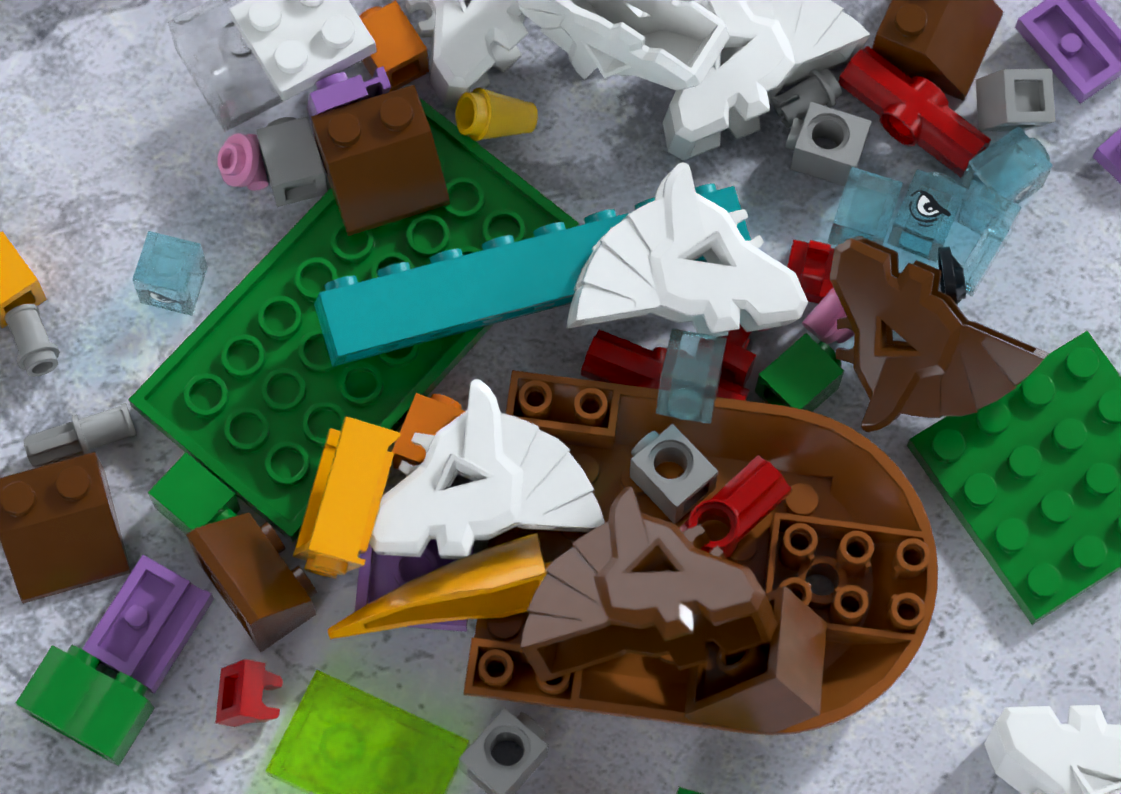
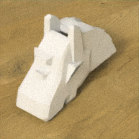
[406,0,528,109]
[516,0,730,90]
[662,0,871,161]
[567,162,808,340]
[369,380,605,559]
[984,705,1121,794]

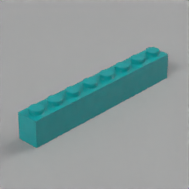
[314,183,751,367]

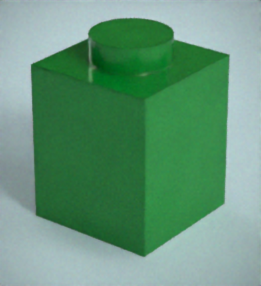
[755,333,844,412]
[148,452,241,534]

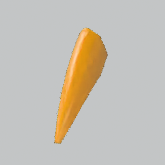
[327,533,553,639]

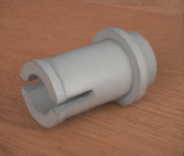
[771,68,842,128]
[5,304,60,377]

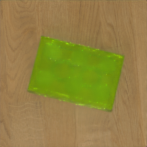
[266,670,470,794]

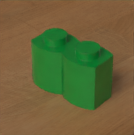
[15,644,155,767]

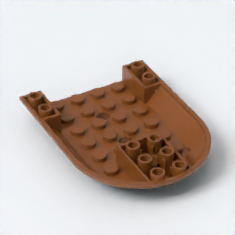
[463,370,938,735]

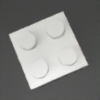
[229,0,377,102]

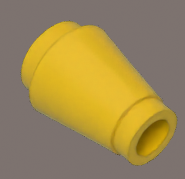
[455,88,538,141]

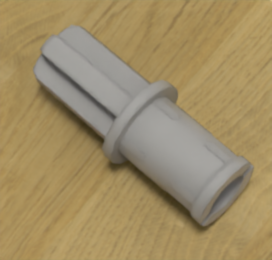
[24,403,137,467]

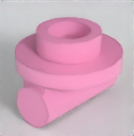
[218,134,269,191]
[802,287,854,344]

